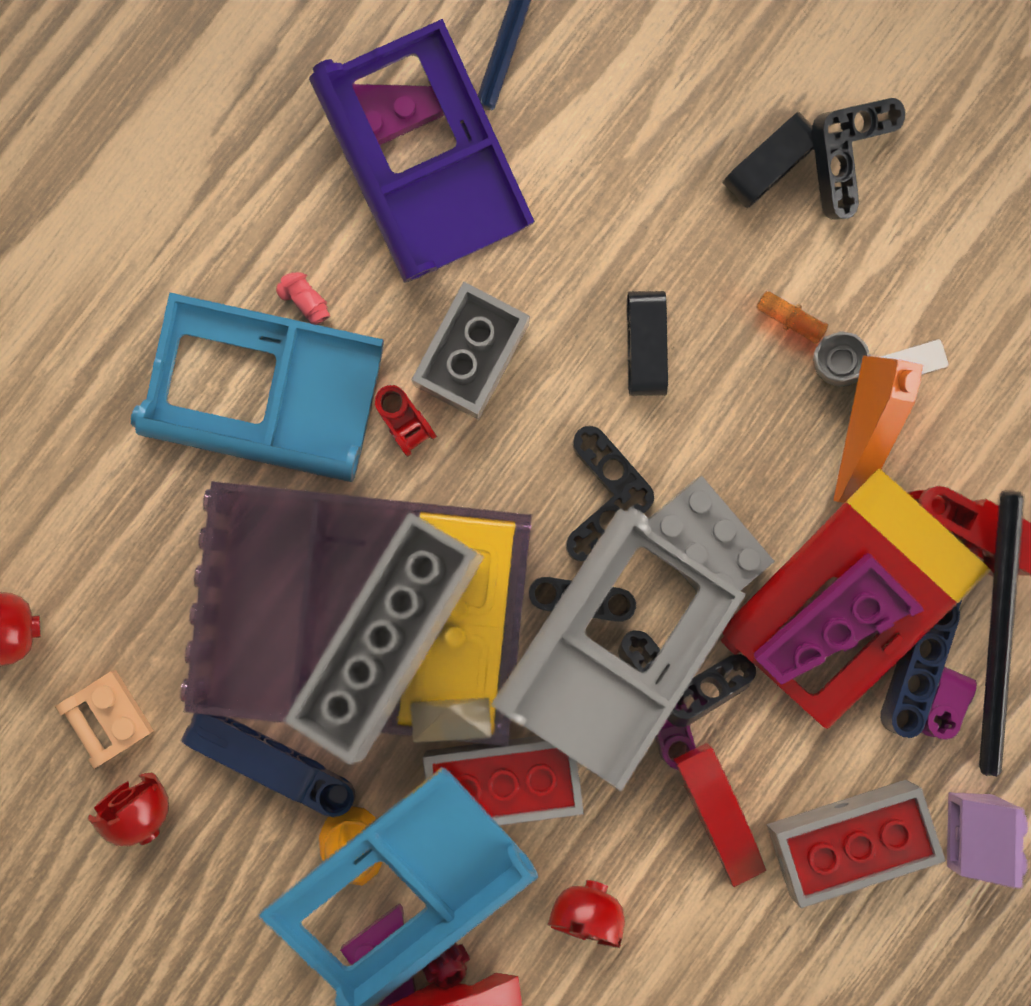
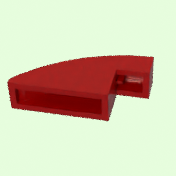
[673,743,767,887]
[389,973,522,1006]

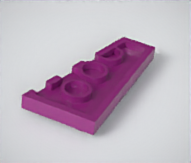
[754,553,924,684]

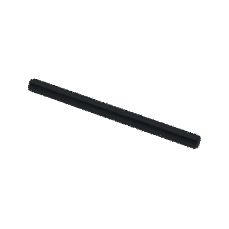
[979,490,1024,777]

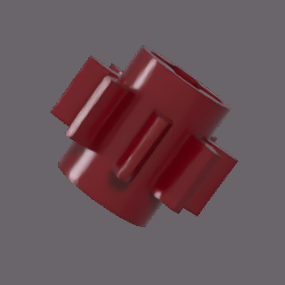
[422,943,470,989]

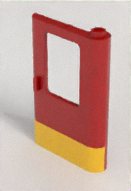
[720,468,991,729]

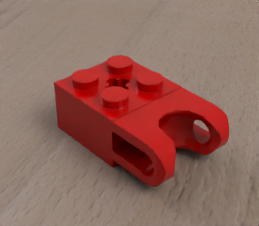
[907,486,1031,577]

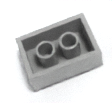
[411,282,530,420]
[646,476,775,592]

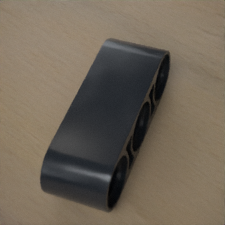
[723,112,814,209]
[627,291,668,396]
[529,577,636,622]

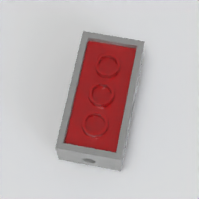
[423,736,584,825]
[767,780,945,908]

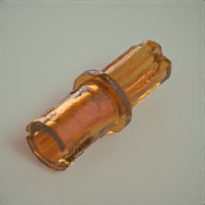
[756,291,829,344]

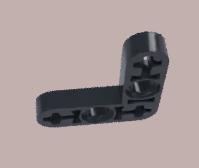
[812,98,905,220]
[566,426,654,561]
[618,630,756,727]

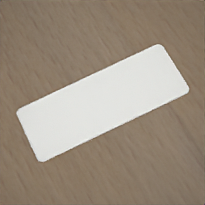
[880,340,949,374]

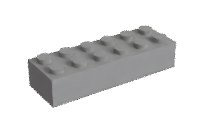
[284,512,485,765]

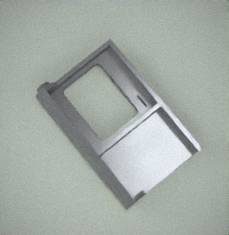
[491,507,745,791]

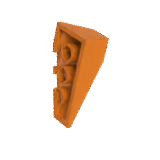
[833,356,923,503]

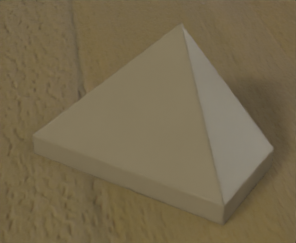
[411,697,491,743]

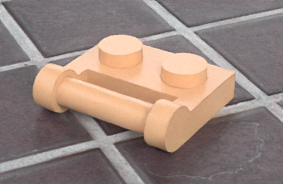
[55,670,154,769]

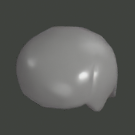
[813,331,871,387]

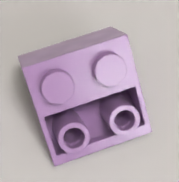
[947,792,1028,888]

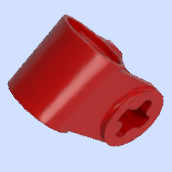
[375,385,437,457]

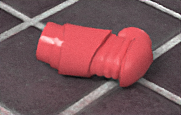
[276,272,330,325]

